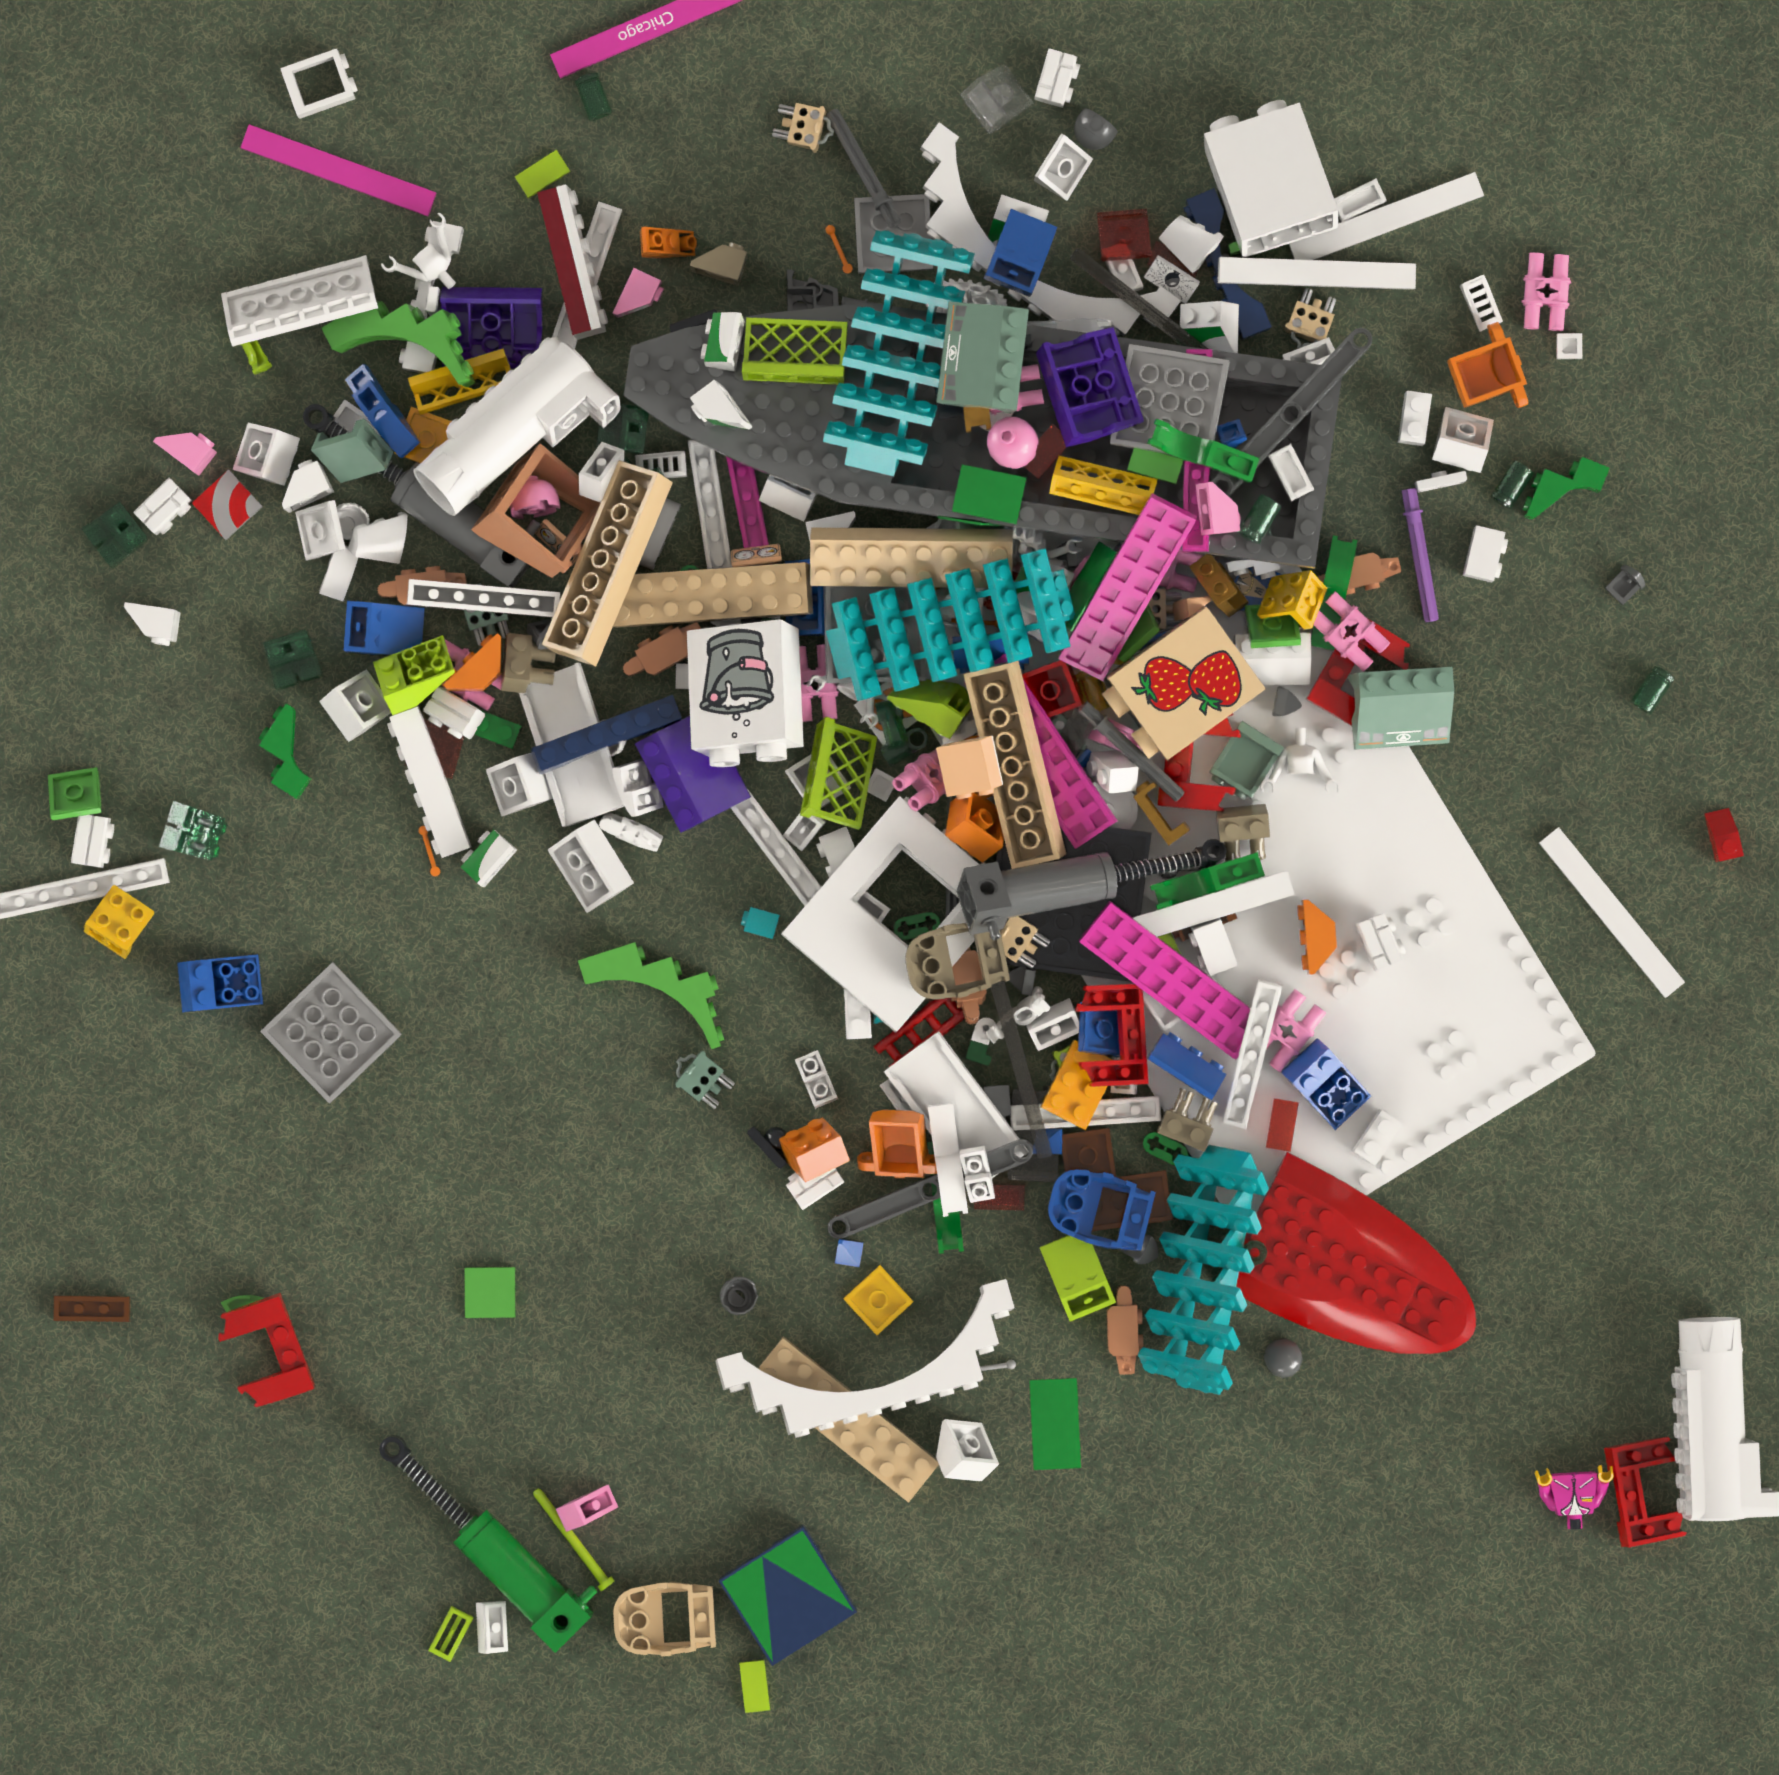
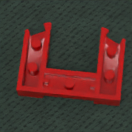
[1305,618,1410,726]
[1157,713,1241,812]
[1075,984,1149,1087]
[218,1293,315,1407]
[1604,1437,1687,1548]

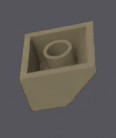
[690,243,748,286]

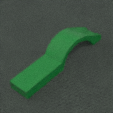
[1147,419,1260,483]
[1311,535,1358,651]
[1150,852,1265,910]
[927,1142,964,1254]

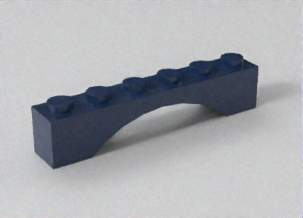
[1183,188,1272,340]
[531,695,682,775]

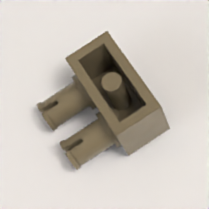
[501,633,556,693]
[1216,804,1270,862]
[1157,1088,1218,1152]

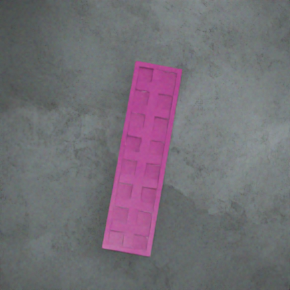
[1058,493,1197,681]
[964,654,1117,849]
[1079,901,1251,1060]

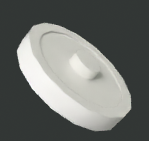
[1091,780,1138,830]

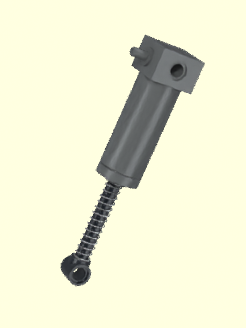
[303,404,540,588]
[956,839,1227,940]

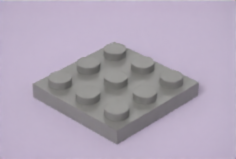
[854,194,933,274]

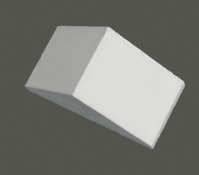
[783,814,826,851]

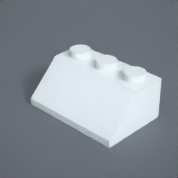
[1234,633,1311,686]
[548,820,634,913]

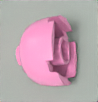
[987,417,1039,469]
[510,476,560,519]

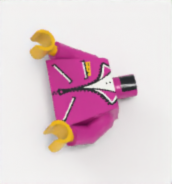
[1535,1465,1613,1529]

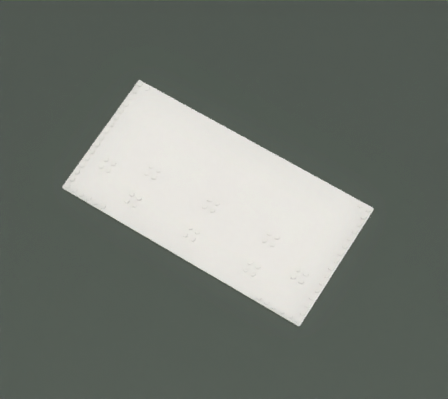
[925,522,1595,1212]

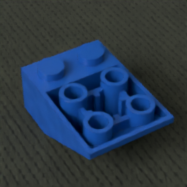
[983,209,1057,297]
[344,601,425,656]
[177,955,263,1012]
[1281,1038,1371,1130]

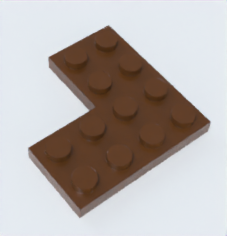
[1062,1128,1173,1232]

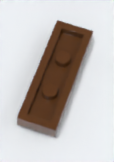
[54,1295,130,1322]

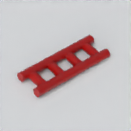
[873,997,964,1067]

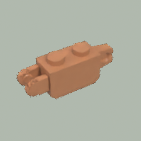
[1318,553,1401,596]
[377,566,467,606]
[623,622,701,677]
[951,947,987,1025]
[1106,1285,1143,1375]

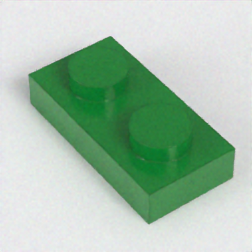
[474,710,522,749]

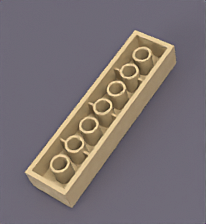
[542,460,673,667]
[810,527,1013,588]
[613,562,813,628]
[963,661,1066,869]
[758,1336,939,1503]

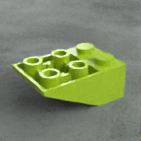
[373,635,455,715]
[887,679,972,739]
[1039,1235,1116,1322]

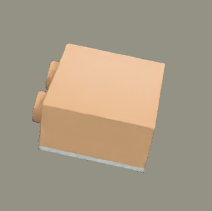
[936,735,1003,799]

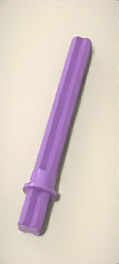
[1402,488,1439,622]

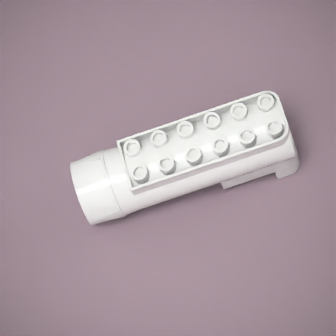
[413,336,621,516]
[1671,1317,1779,1521]

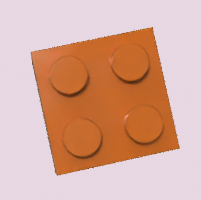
[945,792,1004,863]
[779,1117,850,1182]

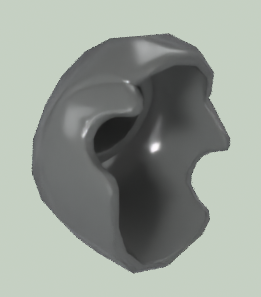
[720,1277,758,1315]
[1264,1338,1303,1378]

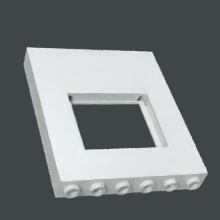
[781,796,985,1032]

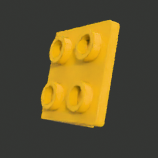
[1257,570,1327,629]
[84,885,154,959]

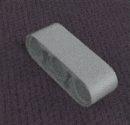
[639,498,681,571]

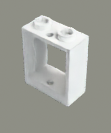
[280,48,358,119]

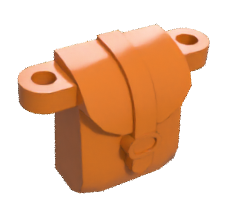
[1447,322,1528,408]
[857,1110,937,1179]

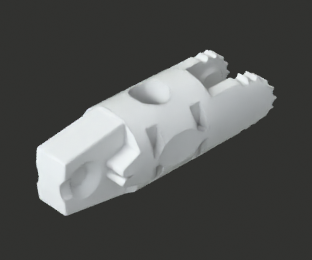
[599,812,663,852]

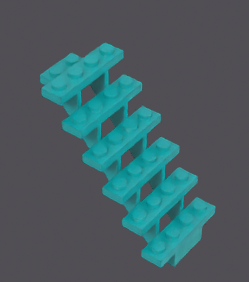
[823,230,975,476]
[826,548,1075,701]
[1138,1145,1269,1395]

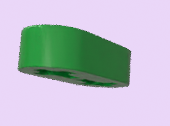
[894,912,940,940]
[1143,1132,1188,1165]

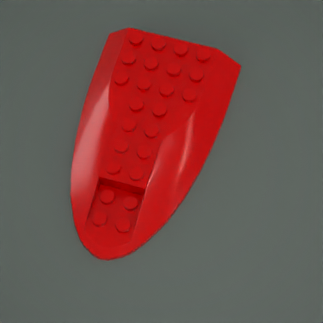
[1236,1152,1476,1354]

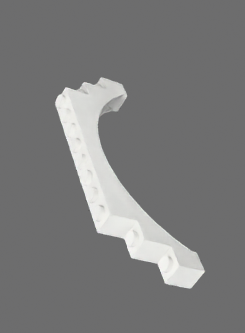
[920,122,1180,336]
[715,1279,1014,1438]

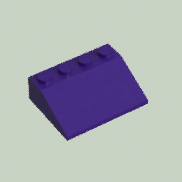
[635,716,751,833]

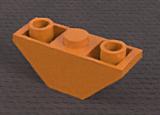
[640,227,697,259]
[443,633,502,692]
[1297,899,1337,975]

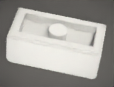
[476,1601,508,1654]

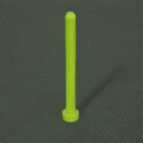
[533,1488,615,1591]

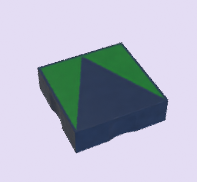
[719,1525,857,1666]

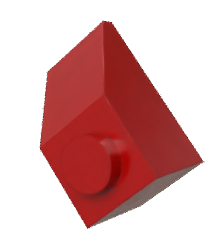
[1704,808,1744,862]

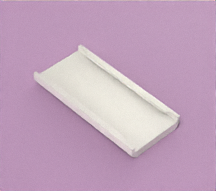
[221,255,378,346]
[519,663,624,827]
[884,1031,1029,1178]

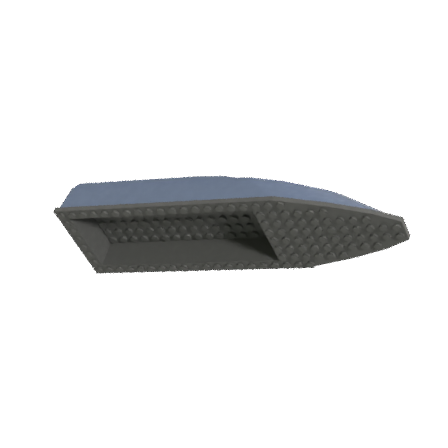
[624,303,1342,569]

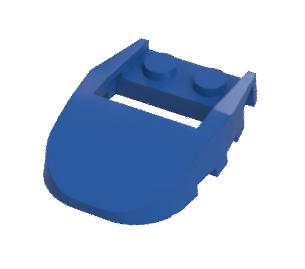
[1048,1169,1156,1251]

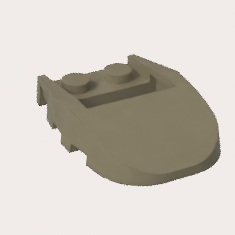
[905,923,1010,999]

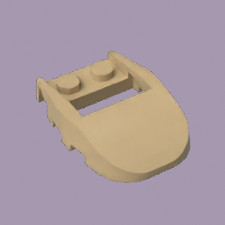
[613,1582,716,1656]

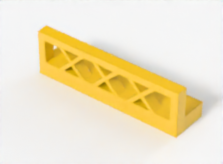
[408,349,511,415]
[1049,456,1158,515]

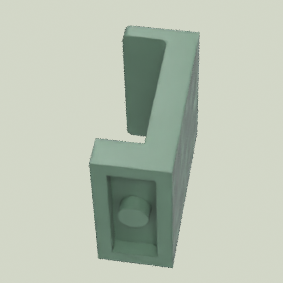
[311,419,393,483]
[1209,721,1284,800]

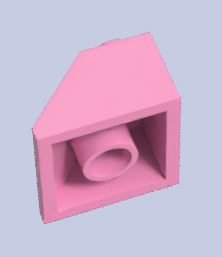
[153,433,217,476]

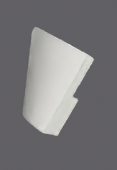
[1159,215,1224,273]
[348,512,407,564]

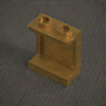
[1189,554,1249,618]
[1133,780,1190,846]

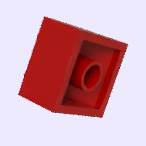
[1022,660,1085,718]

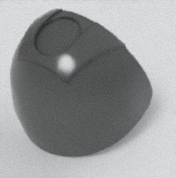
[1074,108,1118,150]

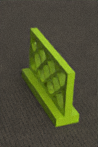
[742,317,848,385]
[800,717,877,830]

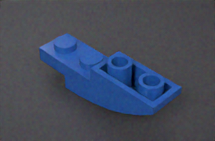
[345,364,420,458]

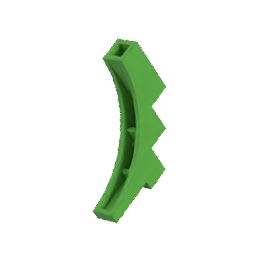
[322,300,476,388]
[578,942,724,1049]

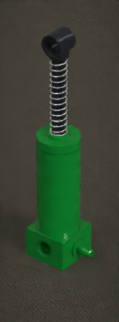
[379,1435,597,1653]

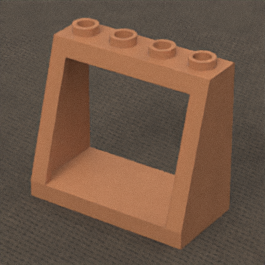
[471,443,601,578]

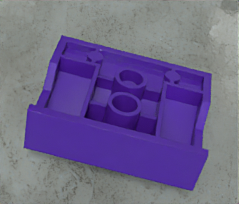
[440,287,543,369]
[1036,327,1144,447]

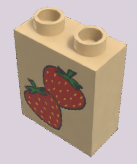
[1102,606,1266,760]

